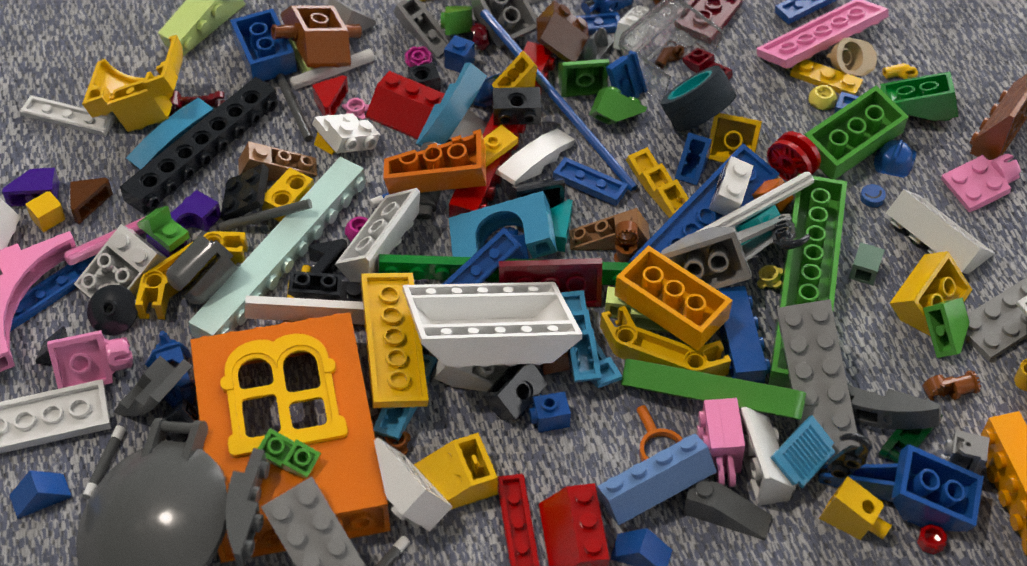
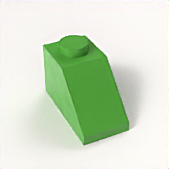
[923,297,970,358]

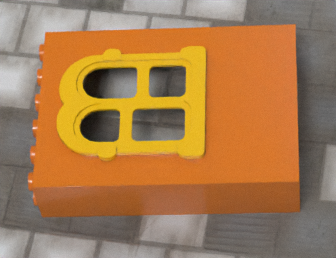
[190,312,391,563]

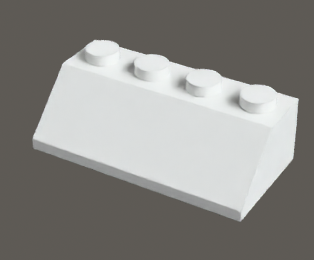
[335,188,420,282]
[886,190,994,274]

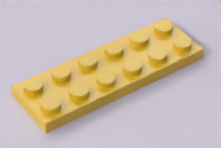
[361,273,429,408]

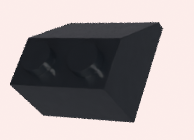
[510,178,565,209]

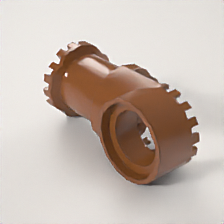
[614,221,638,262]
[922,370,981,401]

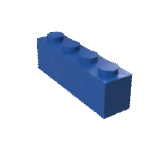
[716,286,770,384]

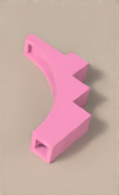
[0,231,76,372]

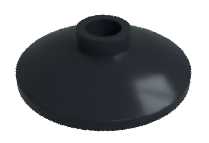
[87,285,138,335]

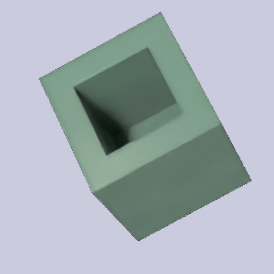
[849,242,885,286]

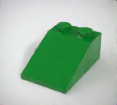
[880,71,959,121]

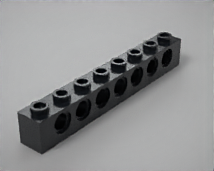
[120,77,278,215]

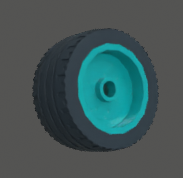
[660,66,736,132]

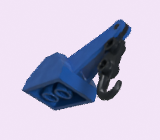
[818,433,984,532]

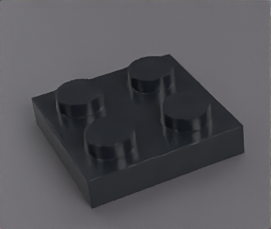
[220,163,269,221]

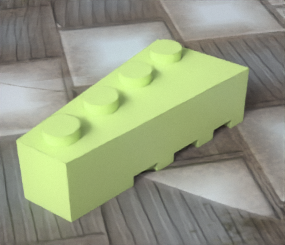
[158,0,246,56]

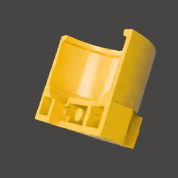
[82,35,183,132]

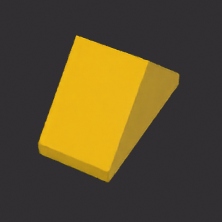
[491,51,537,88]

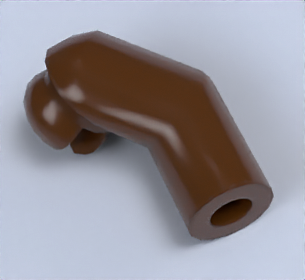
[654,45,685,70]

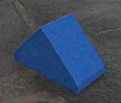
[675,132,712,185]
[9,470,72,519]
[610,528,673,566]

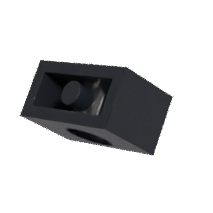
[493,87,541,125]
[483,364,548,420]

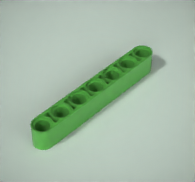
[621,359,806,420]

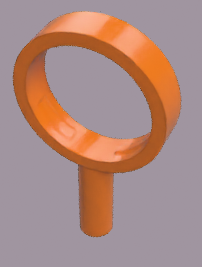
[636,405,682,462]

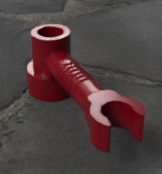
[169,90,226,117]

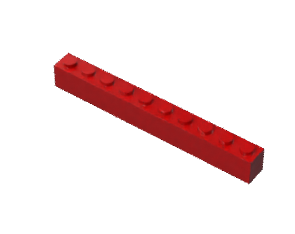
[449,41,556,218]

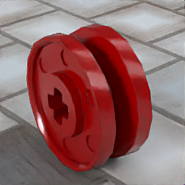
[767,131,821,181]

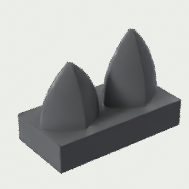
[577,27,615,61]

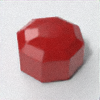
[917,524,947,555]

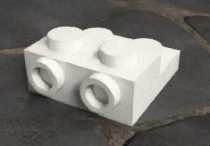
[312,113,380,153]

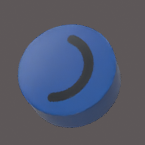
[860,184,886,208]

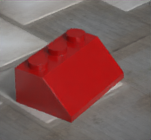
[366,71,445,140]
[539,483,610,566]

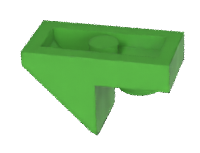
[137,206,190,252]

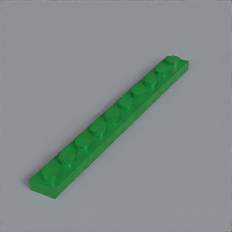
[379,254,630,285]

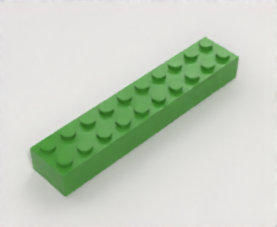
[768,174,847,389]

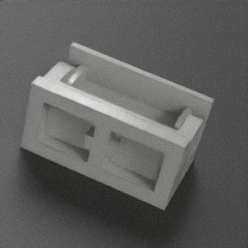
[939,430,990,475]

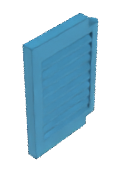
[770,415,835,488]

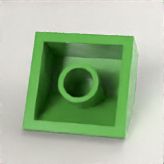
[558,59,609,97]

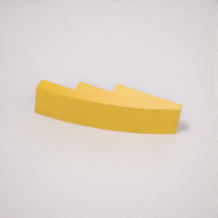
[626,147,689,218]

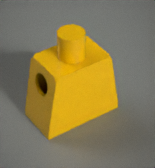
[819,476,892,540]

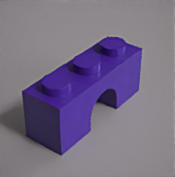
[146,190,221,258]

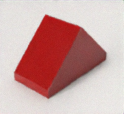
[312,75,348,116]

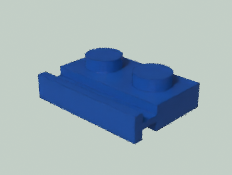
[606,50,647,98]

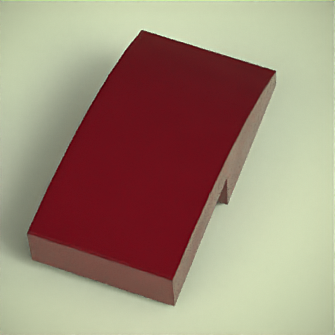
[682,47,733,80]

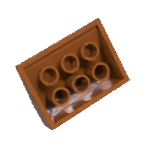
[969,74,1027,160]

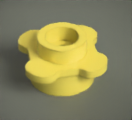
[757,265,784,289]

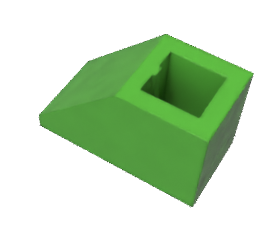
[441,6,472,35]
[589,86,647,125]

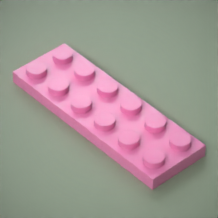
[756,0,889,69]

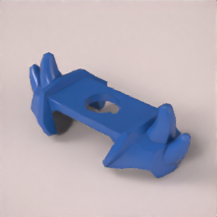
[145,330,196,407]

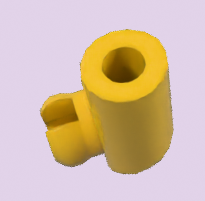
[882,63,918,80]

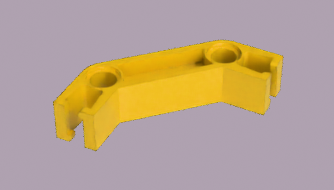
[135,231,248,320]
[600,306,731,376]

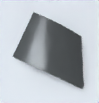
[114,356,192,417]

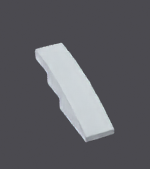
[495,128,575,185]

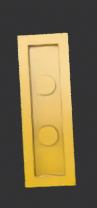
[790,59,863,95]

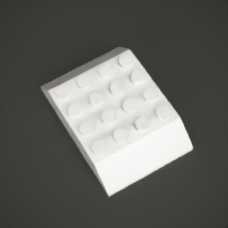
[402,282,582,368]

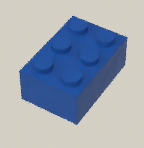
[230,8,297,81]

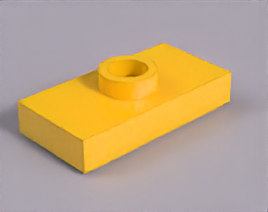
[483,125,518,167]

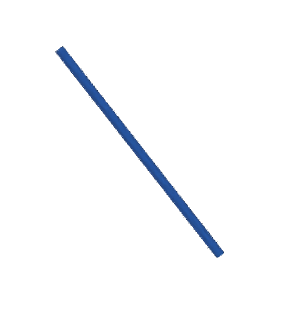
[480,9,638,192]

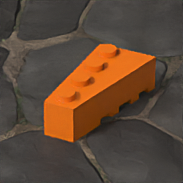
[383,129,486,195]

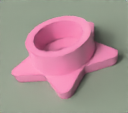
[341,98,369,119]

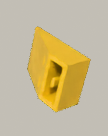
[414,433,498,510]

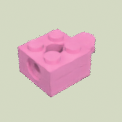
[697,398,745,487]

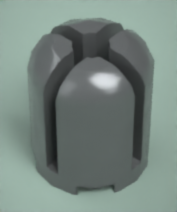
[166,230,241,305]

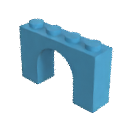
[449,191,557,259]

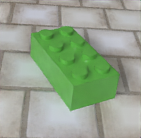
[804,85,909,179]

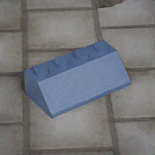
[596,433,717,525]

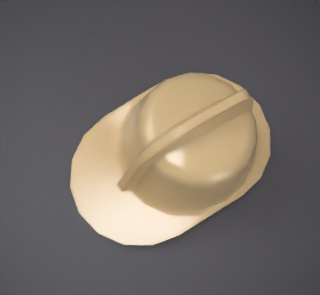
[827,37,877,76]

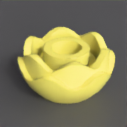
[808,85,837,110]

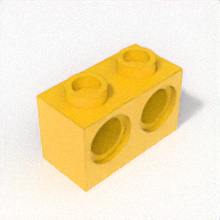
[262,168,314,222]

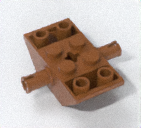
[271,6,362,68]

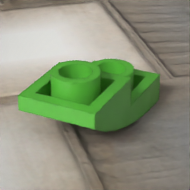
[258,428,321,479]

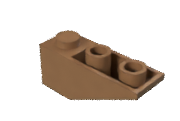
[238,141,317,181]
[569,208,650,250]

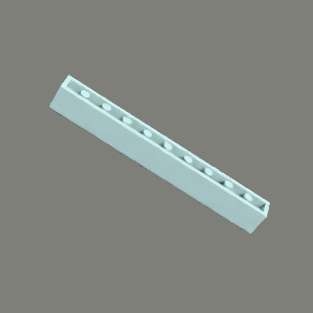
[188,157,366,338]

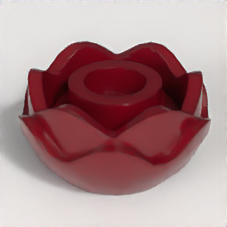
[471,23,490,51]

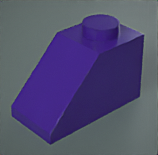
[2,168,60,207]

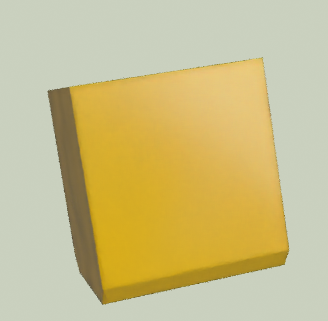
[26,192,65,232]

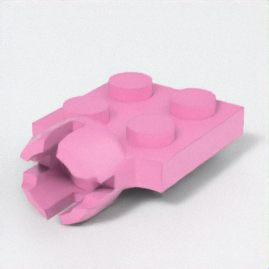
[941,154,1021,213]
[47,330,133,389]

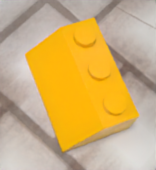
[889,251,973,336]

